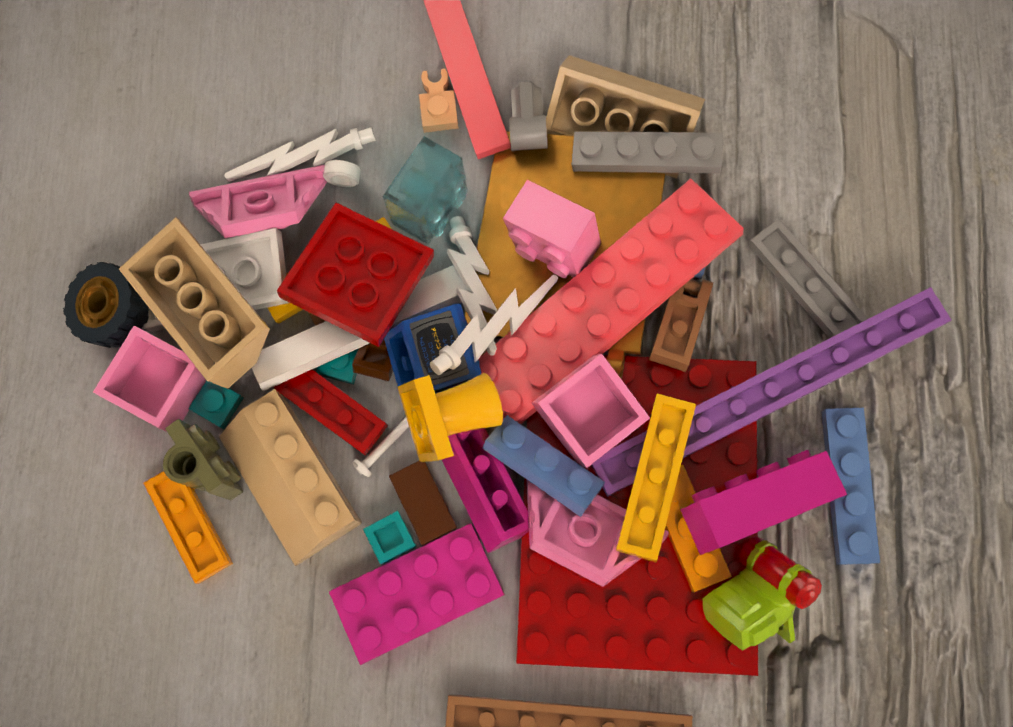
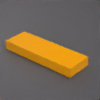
[143,471,233,584]

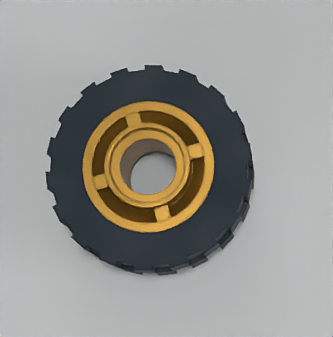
[63,262,150,348]

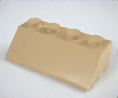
[546,55,705,179]
[119,217,270,389]
[219,389,362,566]

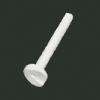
[352,417,409,477]

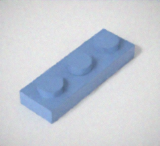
[483,415,605,517]

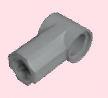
[509,82,548,151]

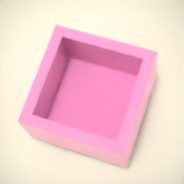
[503,180,601,278]
[93,326,207,432]
[532,354,650,468]

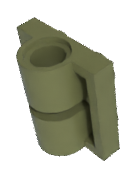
[163,419,244,501]

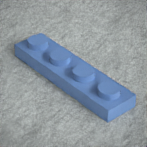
[821,408,880,565]

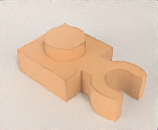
[419,68,459,133]

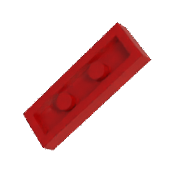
[274,369,388,456]

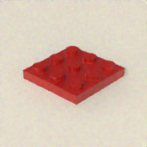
[277,202,434,347]

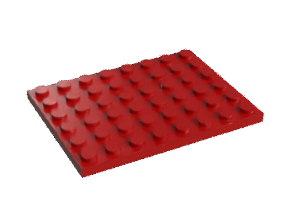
[516,355,758,676]

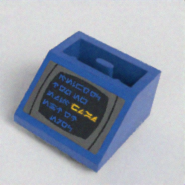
[384,304,482,393]

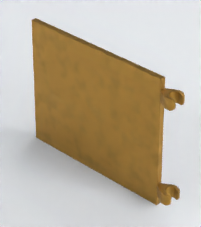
[464,131,666,378]

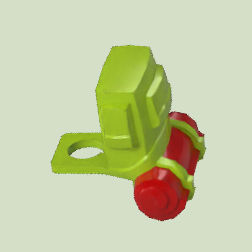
[703,536,822,651]

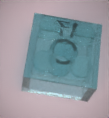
[382,136,468,245]

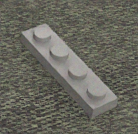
[572,131,723,174]
[748,218,868,338]

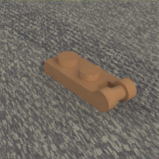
[649,279,714,372]

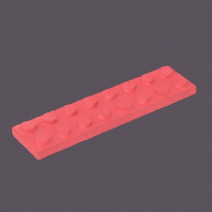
[479,178,744,424]

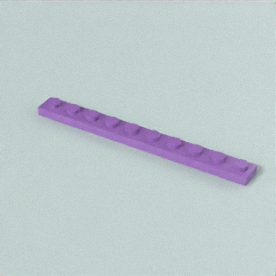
[591,287,951,497]

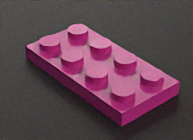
[329,523,505,665]

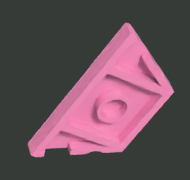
[189,165,327,238]
[527,480,669,587]

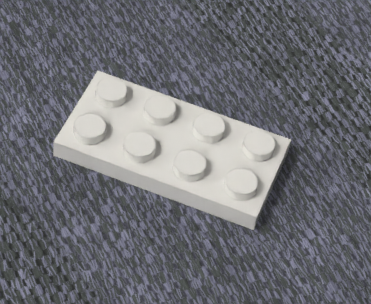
[144,228,289,332]

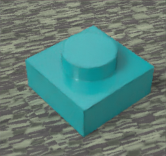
[316,348,359,385]
[188,381,244,430]
[363,511,417,565]

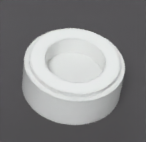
[323,160,361,187]

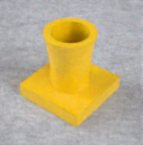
[397,373,503,462]

